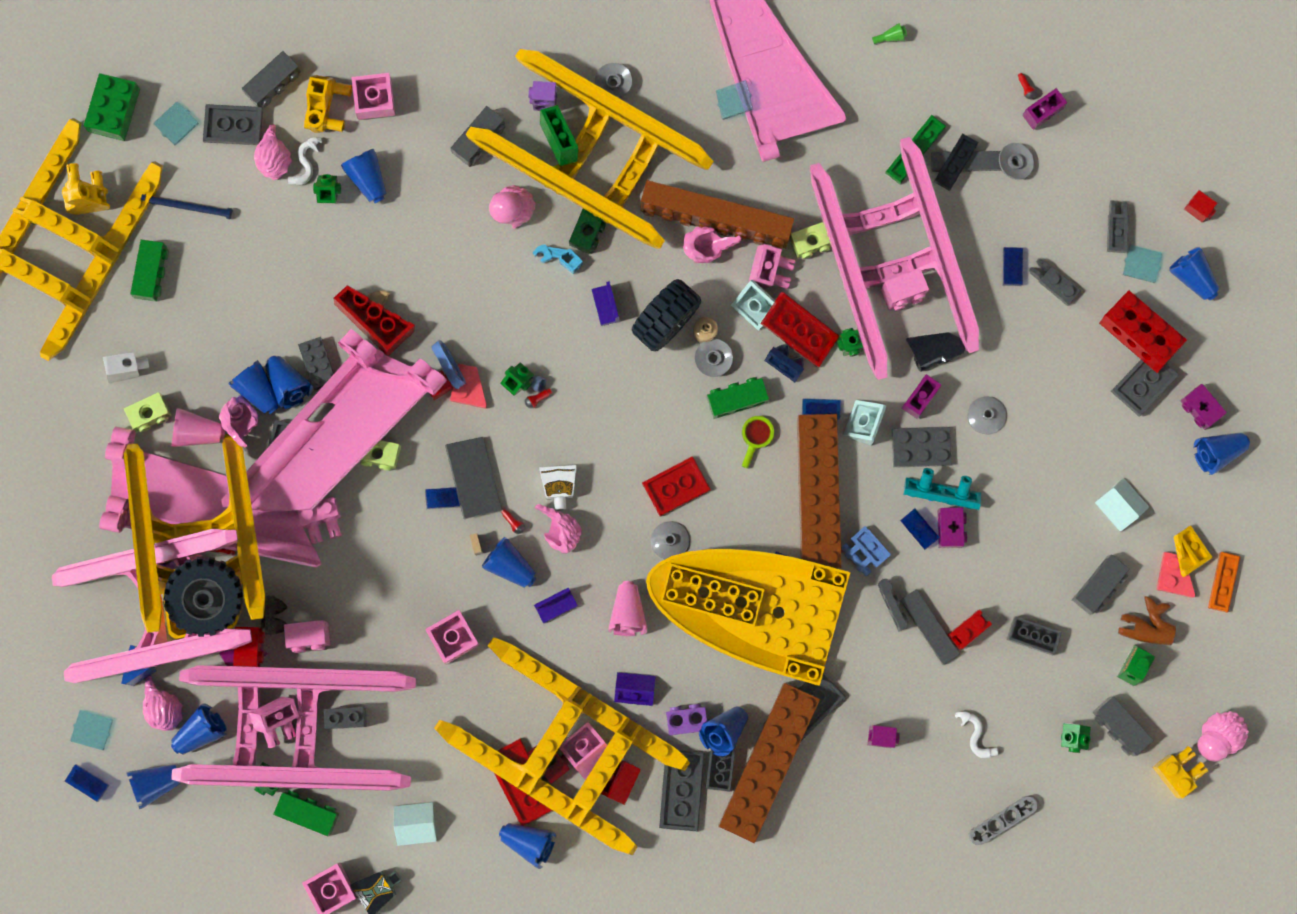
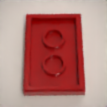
[642,456,711,517]

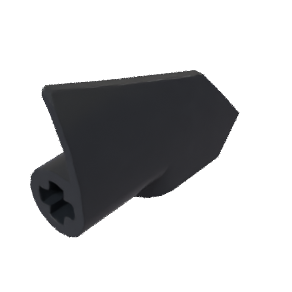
[906,332,965,372]

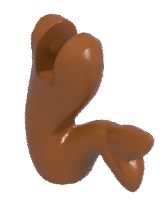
[1118,596,1176,645]

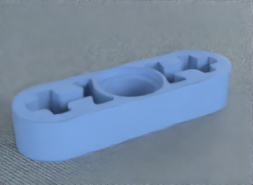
[431,340,466,389]

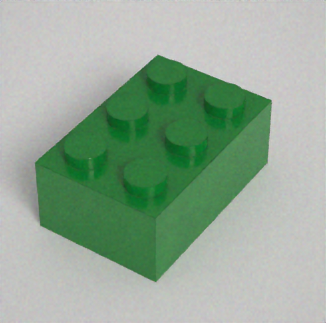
[83,73,140,141]

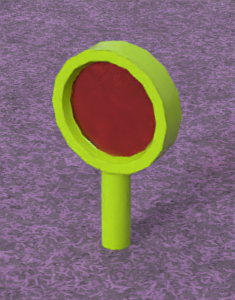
[742,416,774,469]

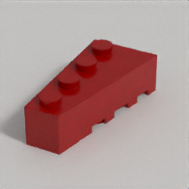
[334,285,415,356]

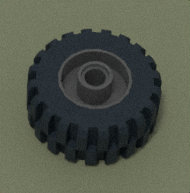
[631,279,701,352]
[164,556,243,637]

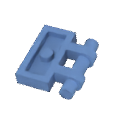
[841,526,891,576]

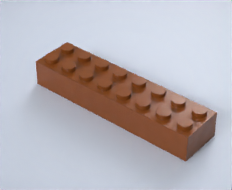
[641,180,794,249]
[797,414,842,569]
[718,683,820,844]

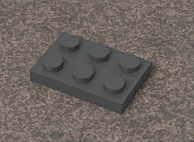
[203,104,263,145]
[1111,360,1179,417]
[892,427,952,467]

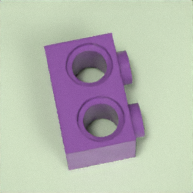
[528,81,557,111]
[666,704,707,736]

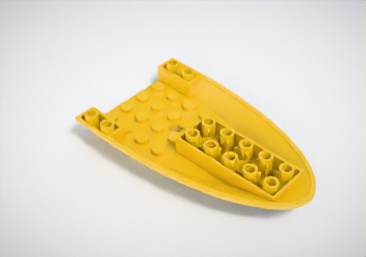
[646,549,851,686]

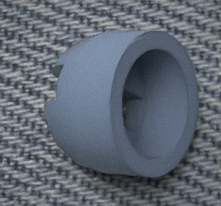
[531,376,546,392]

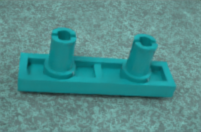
[903,468,981,510]

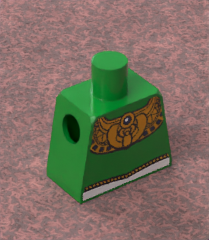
[1117,645,1155,686]

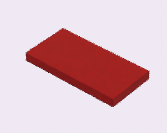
[760,292,839,367]
[494,738,552,826]

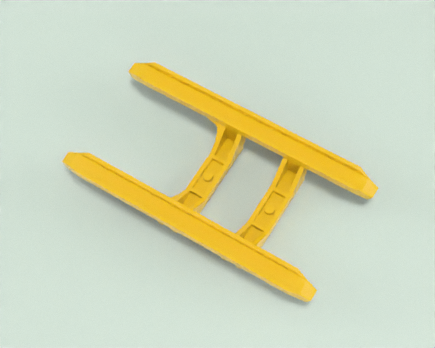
[466,49,714,249]
[0,118,163,361]
[124,434,265,633]
[434,638,690,855]

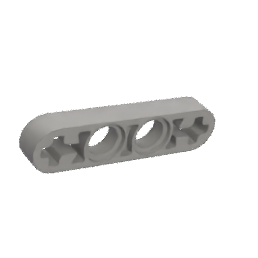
[969,797,1037,845]

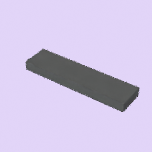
[931,151,1002,172]
[900,589,959,665]

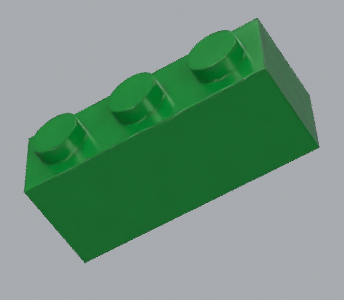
[540,105,578,166]
[130,239,169,302]
[707,377,769,419]
[273,790,339,837]

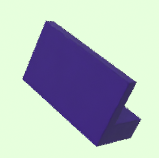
[591,281,619,326]
[534,587,578,624]
[614,672,656,706]

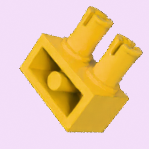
[1152,746,1208,799]

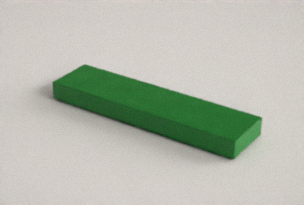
[885,115,946,184]

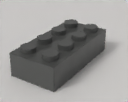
[298,337,334,391]
[1006,616,1062,656]
[706,745,736,792]

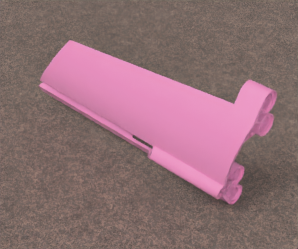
[221,329,447,511]
[100,426,321,568]

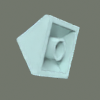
[731,280,775,331]
[843,400,886,446]
[1095,478,1149,532]
[394,802,437,846]

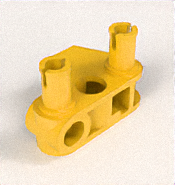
[304,75,353,133]
[62,163,110,215]

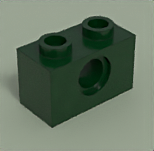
[569,208,606,254]

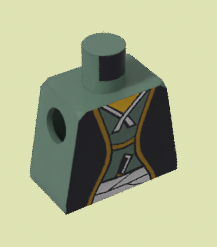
[351,871,401,914]

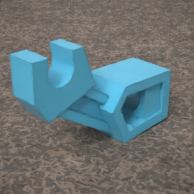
[532,244,583,274]

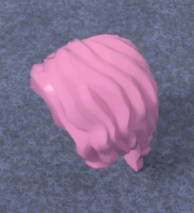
[254,124,292,180]
[683,226,741,263]
[219,395,259,447]
[535,504,582,554]
[143,676,183,731]

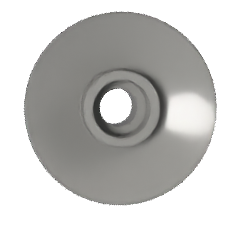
[595,63,632,98]
[999,143,1034,180]
[695,339,733,377]
[968,397,1006,434]
[651,522,689,559]

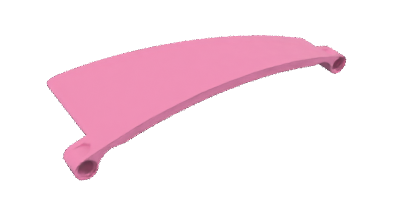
[709,0,846,162]

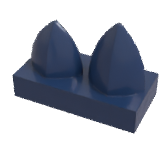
[764,344,804,382]

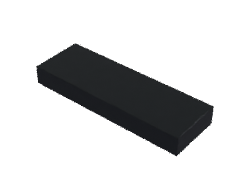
[934,133,979,191]

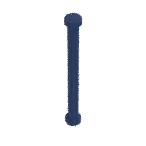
[141,194,233,219]

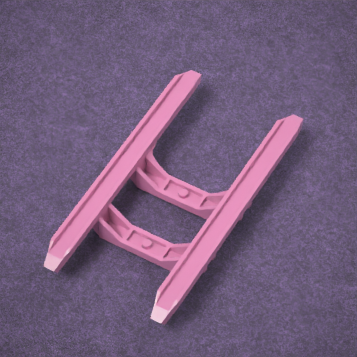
[810,137,979,380]
[52,529,252,683]
[172,665,416,791]

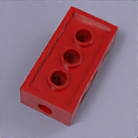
[1099,290,1187,373]

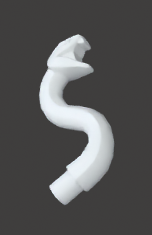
[288,137,322,185]
[955,711,998,758]

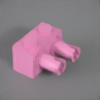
[748,244,795,289]
[297,497,342,545]
[249,697,299,748]

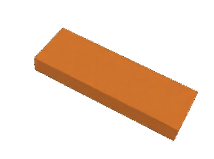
[1208,552,1240,613]

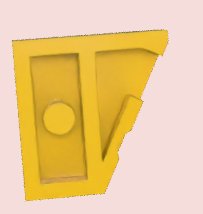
[1173,525,1213,577]

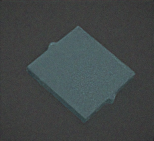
[716,80,753,120]
[153,102,199,145]
[1123,245,1162,283]
[70,710,113,750]

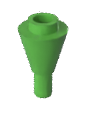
[872,23,907,44]

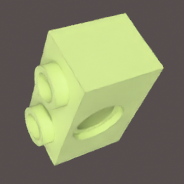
[789,222,831,259]
[124,392,172,432]
[360,440,401,471]

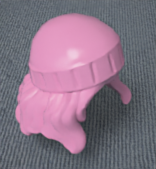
[489,185,536,229]
[1197,711,1249,762]

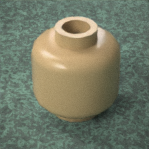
[693,317,718,343]

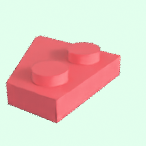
[450,363,487,409]
[1156,552,1195,598]

